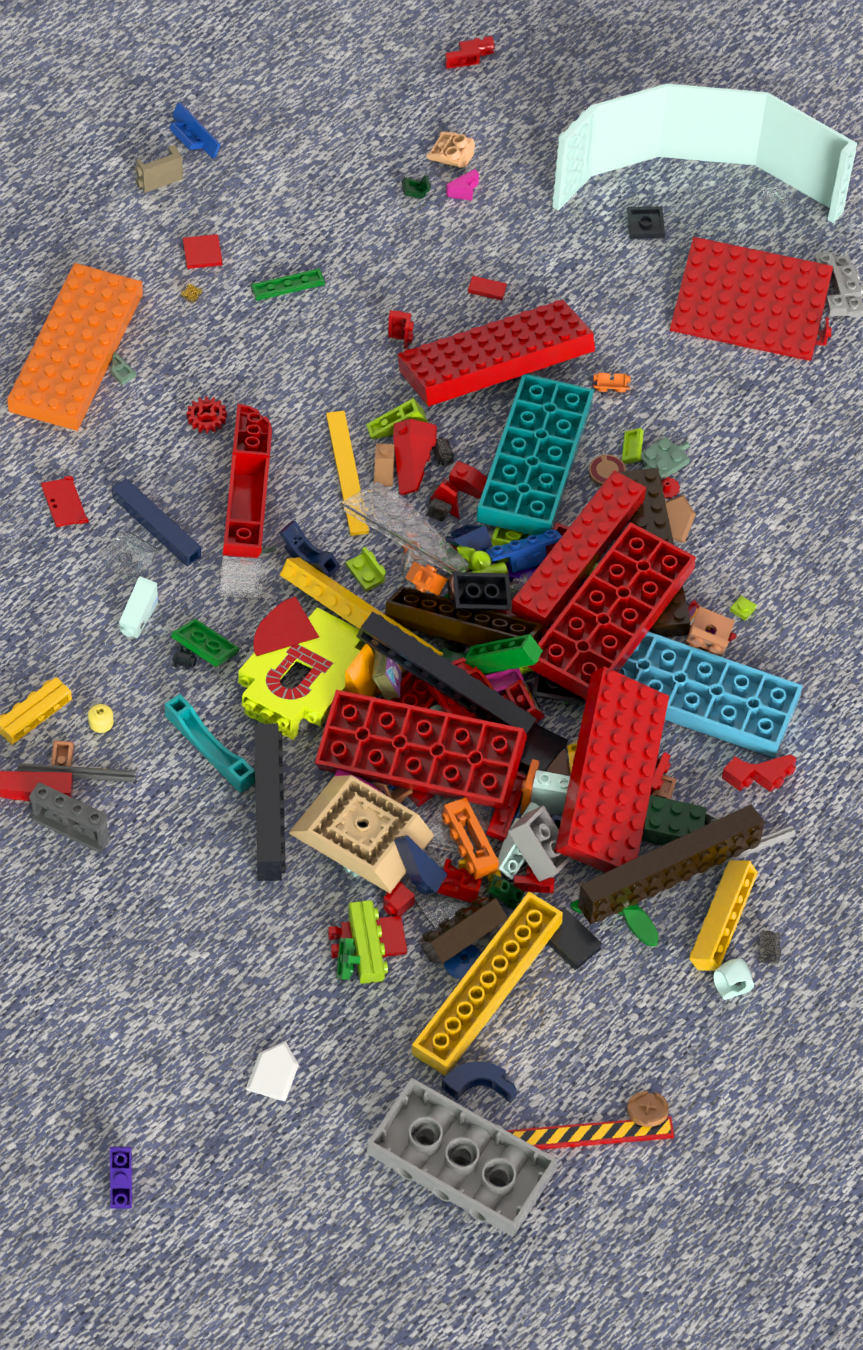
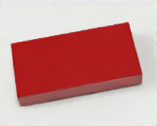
[468,276,507,301]

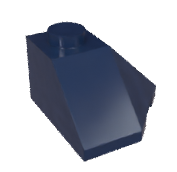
[445,524,493,552]

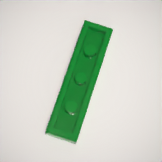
[251,268,325,301]

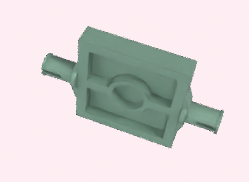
[640,437,690,481]

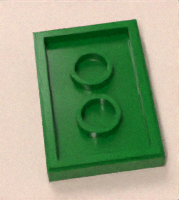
[171,619,240,667]

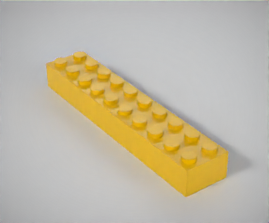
[412,892,563,1076]

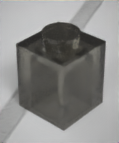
[757,931,781,963]

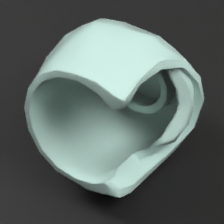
[713,959,754,1000]

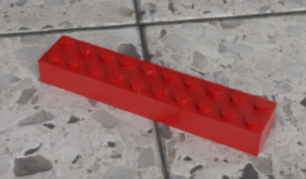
[511,470,646,631]

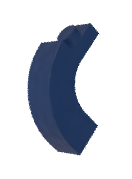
[279,521,341,577]
[441,1061,517,1103]

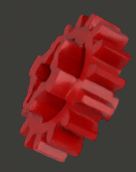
[187,396,227,434]

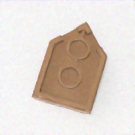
[665,495,696,543]

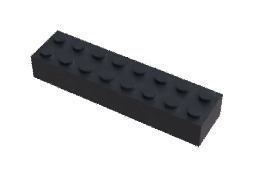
[254,723,286,881]

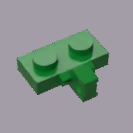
[336,938,361,980]

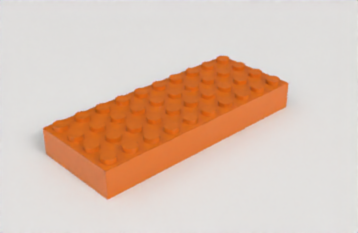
[7,263,143,431]

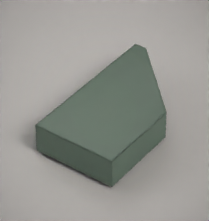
[111,352,137,385]

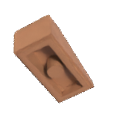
[51,740,74,766]

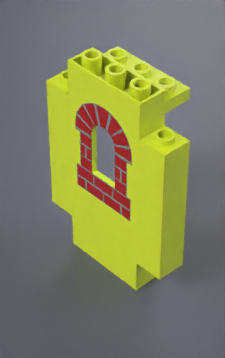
[238,607,365,740]

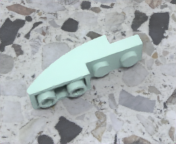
[498,802,539,880]

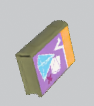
[372,650,402,701]

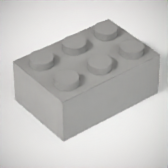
[508,805,572,882]

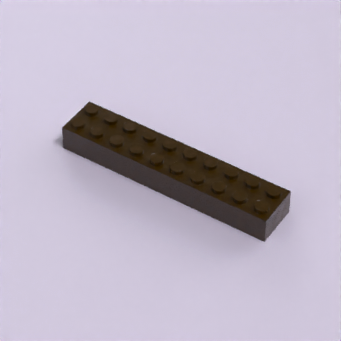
[621,468,691,637]
[578,804,764,925]

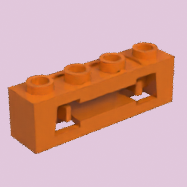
[441,798,499,880]

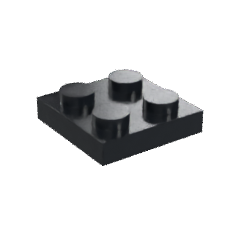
[627,206,665,239]

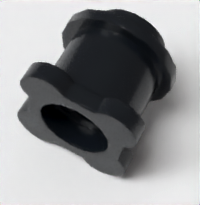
[173,645,197,670]

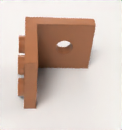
[685,606,735,657]

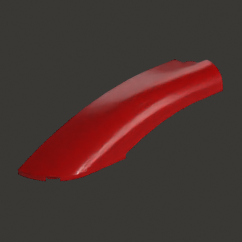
[223,403,272,563]

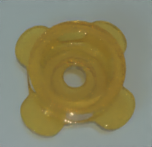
[181,284,202,302]

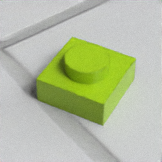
[730,595,757,621]

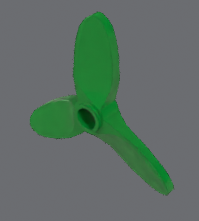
[570,899,659,947]

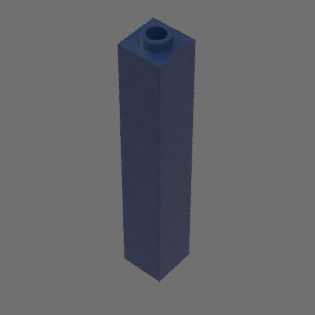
[112,478,201,567]

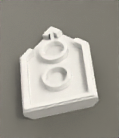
[246,1041,299,1101]

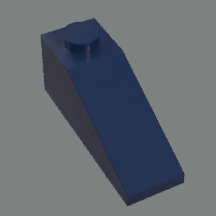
[394,835,447,895]

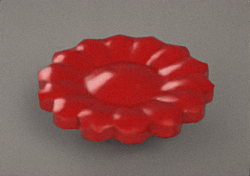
[661,477,680,499]

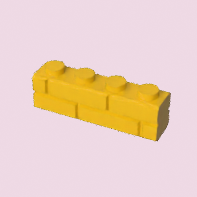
[0,677,72,745]

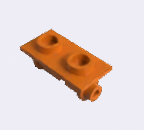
[593,372,630,392]

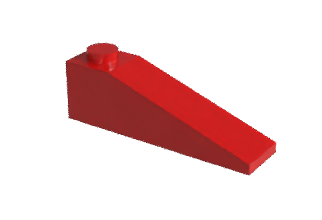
[393,419,437,495]

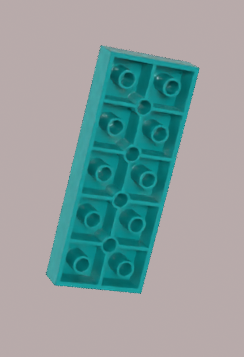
[476,374,594,535]

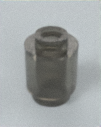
[432,438,454,466]

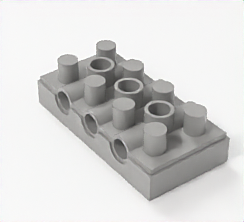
[367,1078,558,1237]

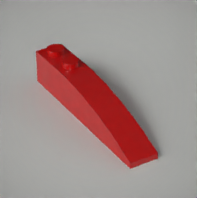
[0,771,73,802]

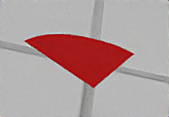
[253,597,319,656]

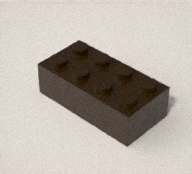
[418,896,508,963]

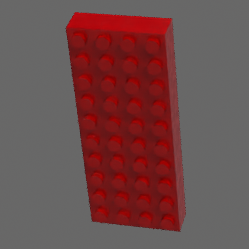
[397,300,595,407]
[528,522,696,699]
[555,666,669,873]
[315,690,527,810]

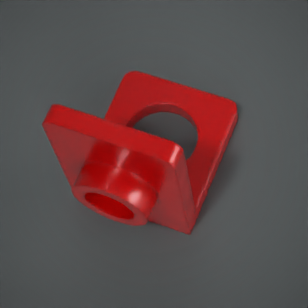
[815,317,832,345]

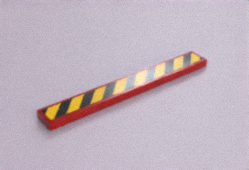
[506,1116,674,1150]

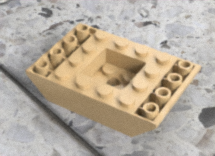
[289,775,434,893]

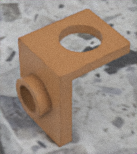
[374,782,413,803]

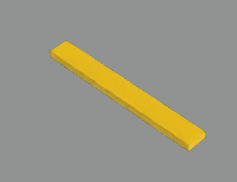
[326,411,369,536]

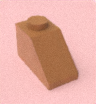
[374,443,394,487]

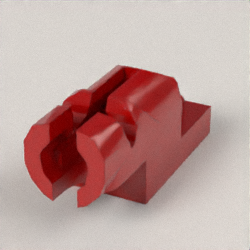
[445,36,495,69]

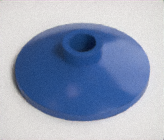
[444,945,482,980]

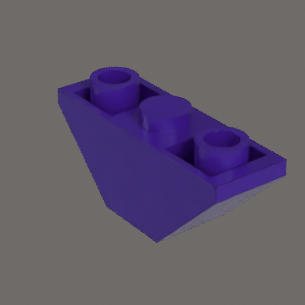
[110,1147,133,1209]

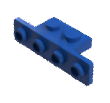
[169,103,221,158]
[486,530,562,573]

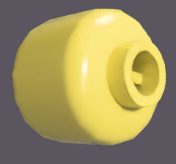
[88,704,114,733]

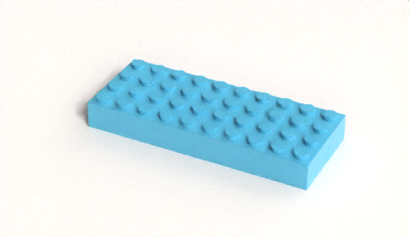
[618,632,803,759]

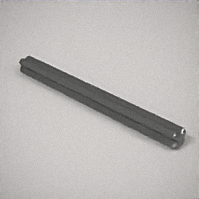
[17,763,136,782]

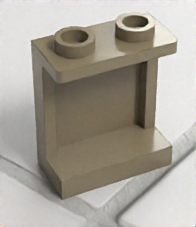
[135,144,183,193]

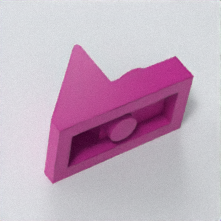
[446,169,479,201]

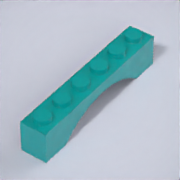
[164,694,255,793]

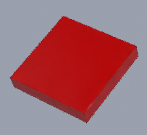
[183,234,223,269]

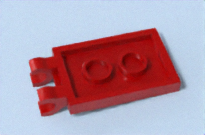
[328,916,407,958]

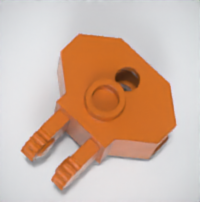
[405,561,448,596]

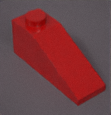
[449,461,488,499]

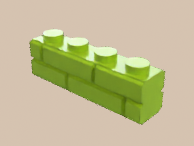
[348,900,388,984]

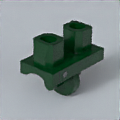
[485,874,524,909]

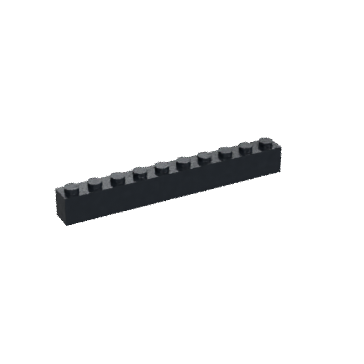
[356,611,536,734]

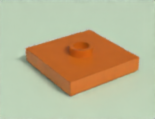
[520,759,540,814]

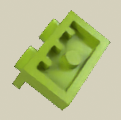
[345,547,386,592]

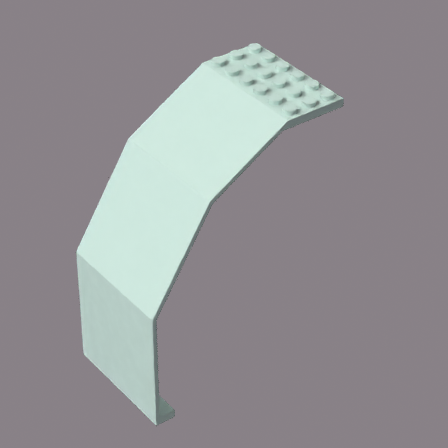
[552,84,857,223]

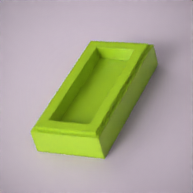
[621,428,644,464]

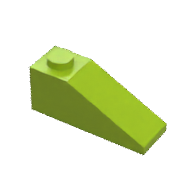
[366,398,428,439]

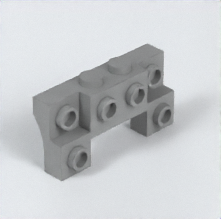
[814,252,863,318]

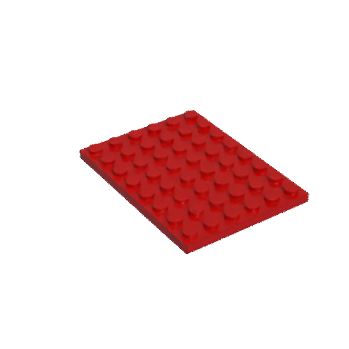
[670,236,833,361]

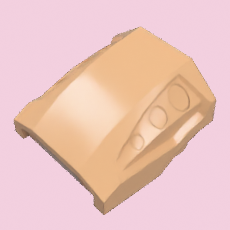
[426,132,475,168]

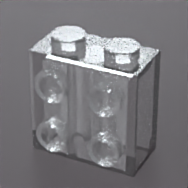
[219,556,265,600]

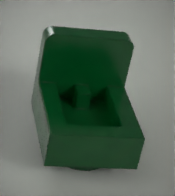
[401,175,431,199]

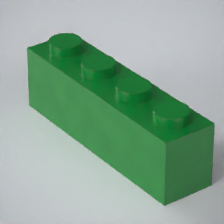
[465,634,543,675]

